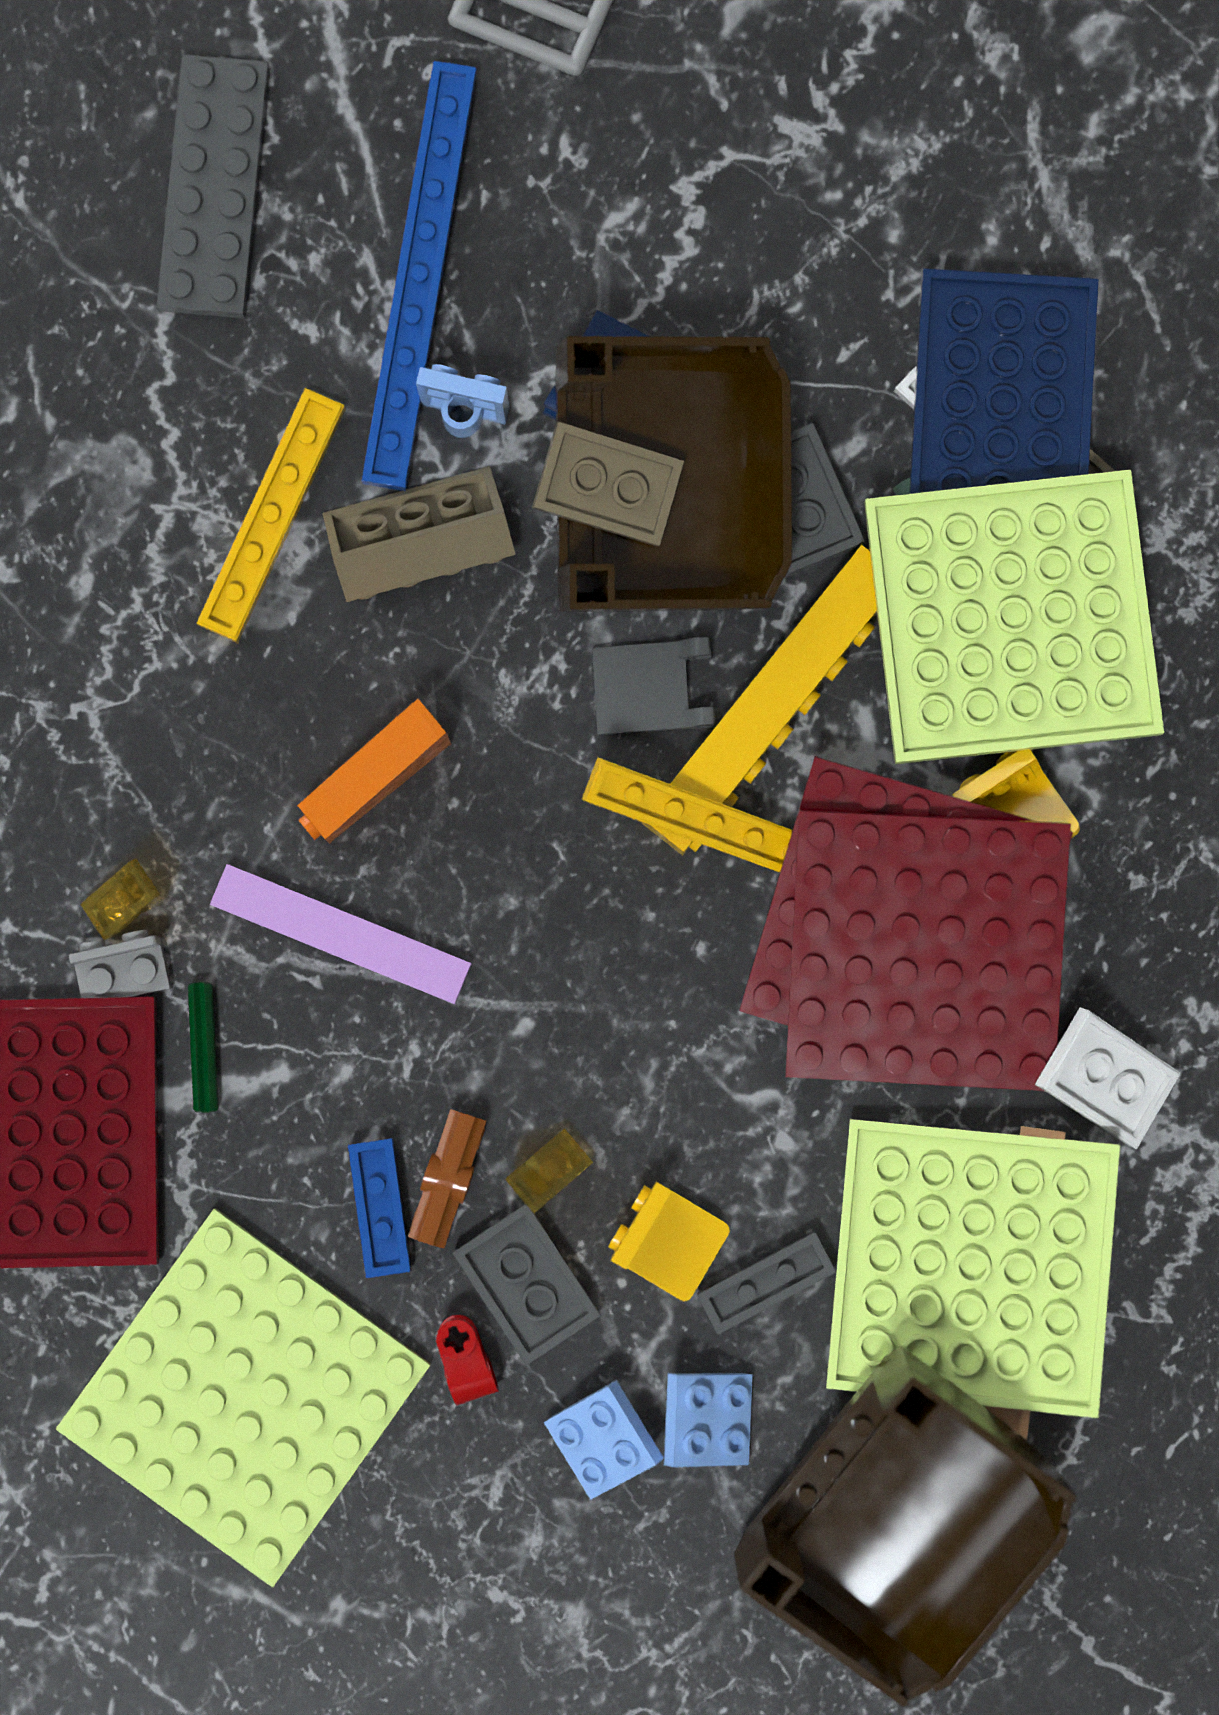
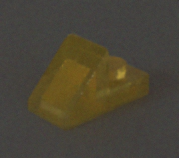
[80,858,163,940]
[505,1129,593,1213]

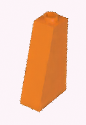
[297,699,451,843]

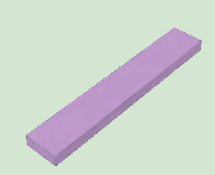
[210,864,472,1004]

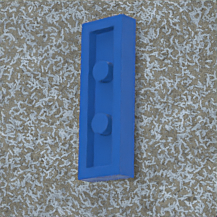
[348,1138,412,1278]

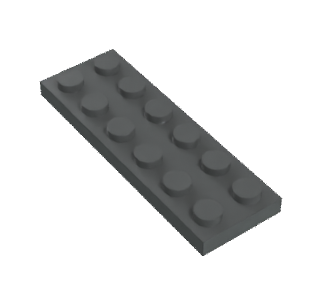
[156,54,270,318]

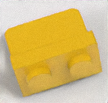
[952,749,1080,838]
[608,1181,730,1301]

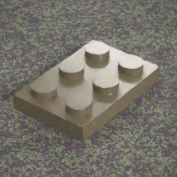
[532,422,684,547]

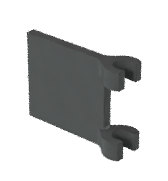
[592,637,716,735]

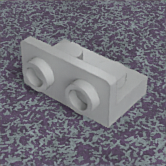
[68,930,172,998]

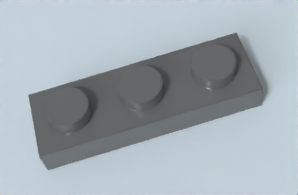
[697,1232,836,1335]

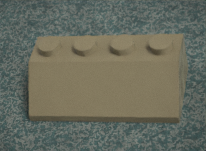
[323,466,516,602]

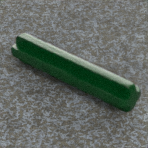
[188,982,219,1113]

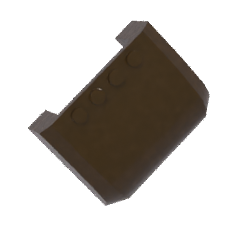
[555,336,792,612]
[734,1346,1077,1707]

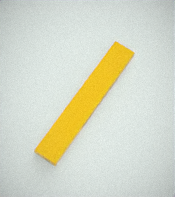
[197,388,346,643]
[582,757,792,873]

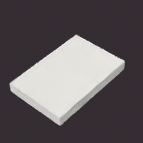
[1035,1007,1181,1149]

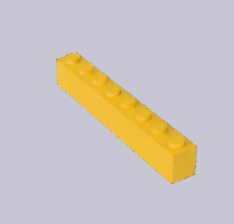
[642,545,877,856]

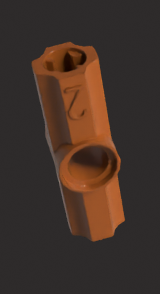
[408,1109,487,1249]

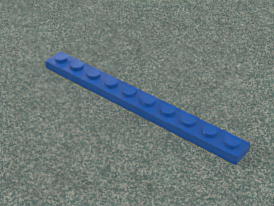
[362,61,477,491]

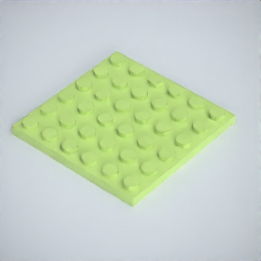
[864,470,1164,764]
[826,1119,1120,1418]
[56,1208,431,1588]

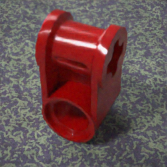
[436,1314,499,1406]

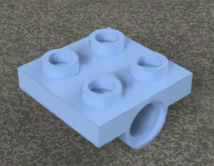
[416,364,510,438]
[664,1373,752,1467]
[544,1380,664,1500]

